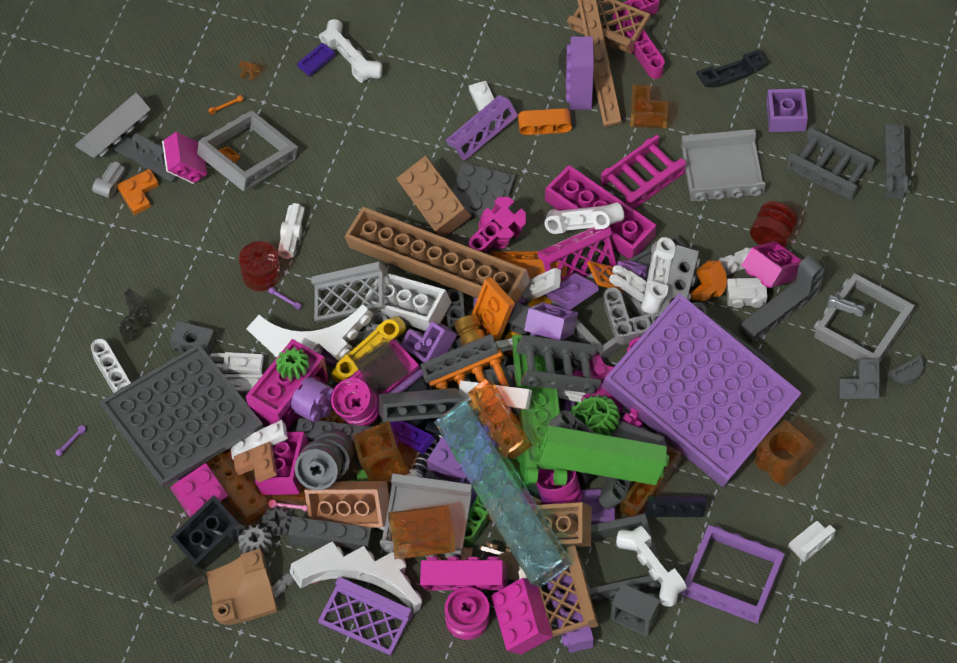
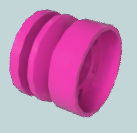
[331,378,379,426]
[536,469,582,505]

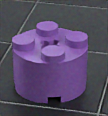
[291,377,334,422]

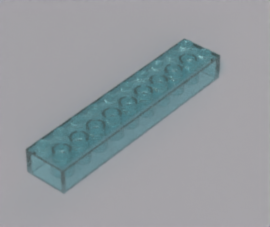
[434,399,572,588]

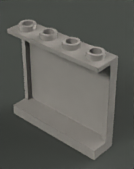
[681,129,765,201]
[380,474,473,560]

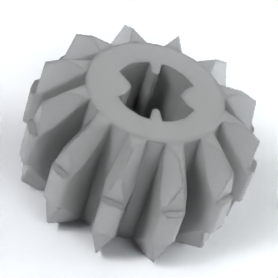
[238,524,272,554]

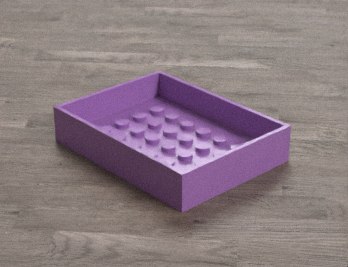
[601,293,801,487]

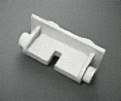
[719,247,751,276]

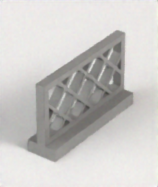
[311,262,388,323]

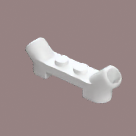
[319,19,382,83]
[545,202,624,234]
[641,237,675,314]
[616,526,687,607]

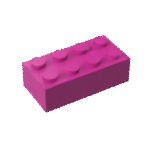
[420,557,508,591]

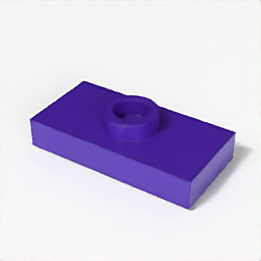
[297,42,335,77]

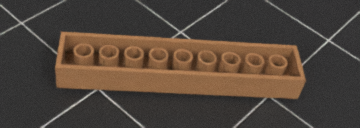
[344,207,530,311]

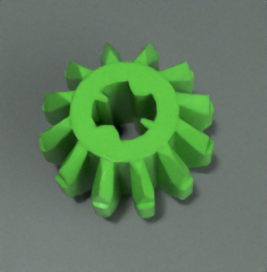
[276,347,310,381]

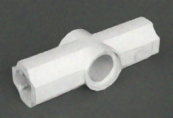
[278,203,305,259]

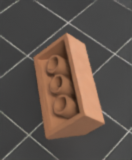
[304,481,389,527]

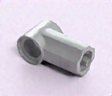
[92,161,126,199]

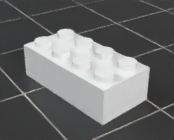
[363,274,451,331]

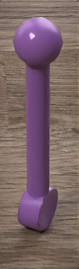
[268,287,302,310]
[55,425,86,456]

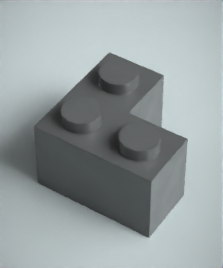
[837,359,879,399]

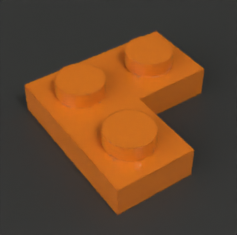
[117,169,159,215]

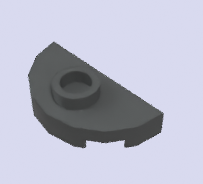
[888,355,924,384]

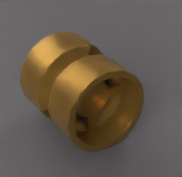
[454,314,485,346]

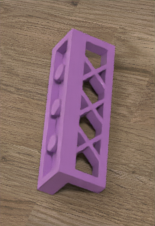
[446,95,518,161]

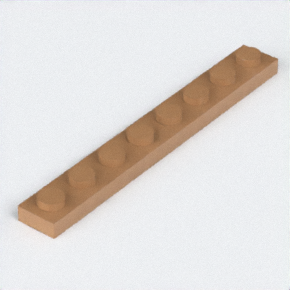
[577,0,622,128]

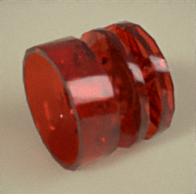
[749,201,798,247]
[239,241,281,292]

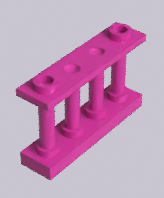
[601,135,686,209]

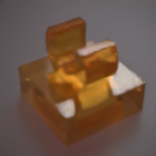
[238,60,262,81]

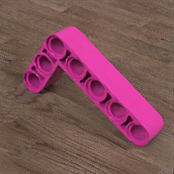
[613,0,665,79]

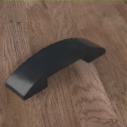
[696,49,768,87]

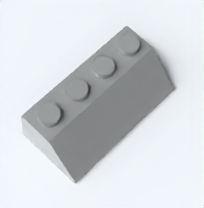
[75,93,150,158]

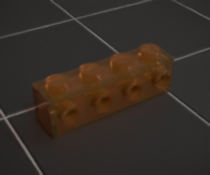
[467,379,533,459]
[201,452,268,525]

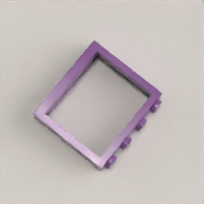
[681,525,785,624]

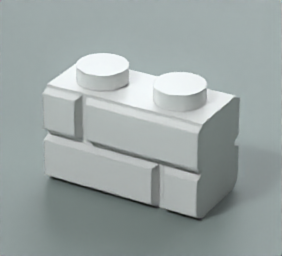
[726,278,767,308]

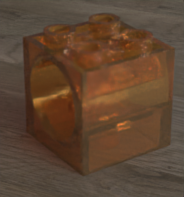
[755,420,815,487]
[353,422,410,482]

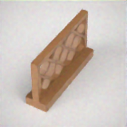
[567,0,651,54]
[530,545,599,637]

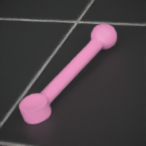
[269,500,308,512]

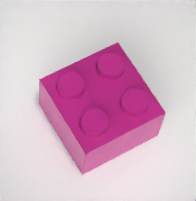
[170,463,228,517]

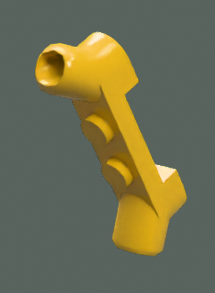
[331,316,406,384]

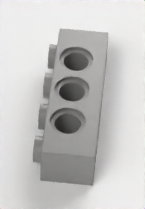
[660,245,700,311]

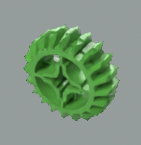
[570,394,620,436]

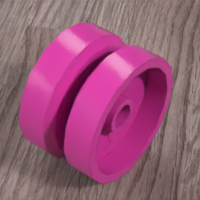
[445,587,490,640]

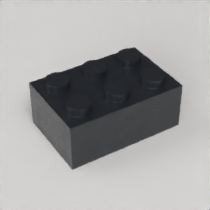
[170,495,247,570]

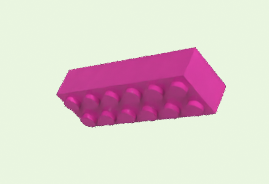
[545,165,656,259]

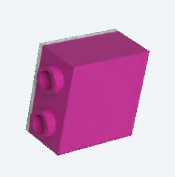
[162,132,207,184]

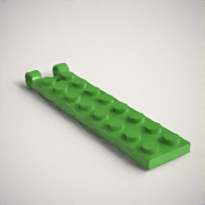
[512,335,567,485]

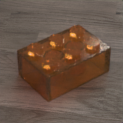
[388,505,455,560]

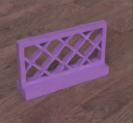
[318,577,414,656]

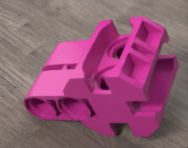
[467,197,526,253]

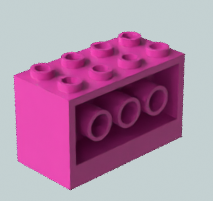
[246,339,329,432]

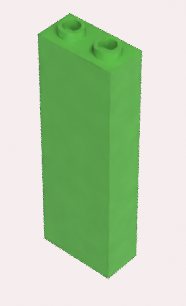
[538,425,669,485]

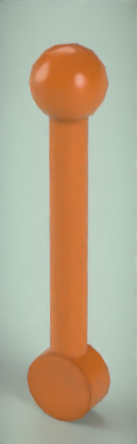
[208,95,244,115]

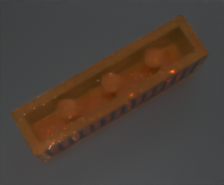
[620,444,682,517]

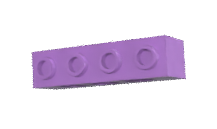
[546,568,594,653]

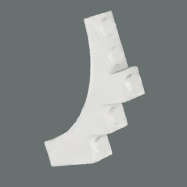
[247,305,374,361]
[290,541,422,614]

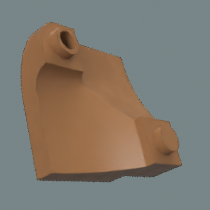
[206,549,278,625]

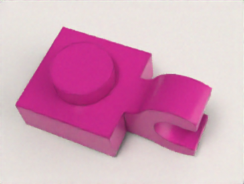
[622,407,643,428]

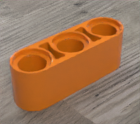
[518,109,572,135]

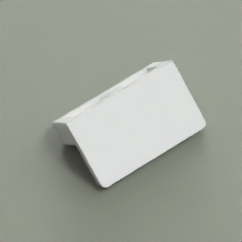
[788,521,836,562]

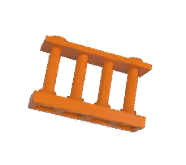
[429,348,509,425]

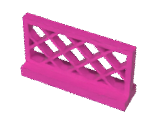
[537,227,616,281]

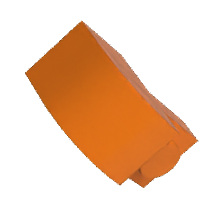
[690,261,727,302]

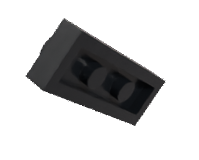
[644,496,707,517]

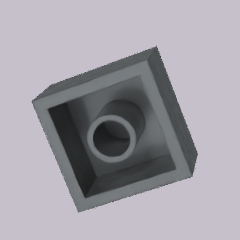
[611,583,660,637]

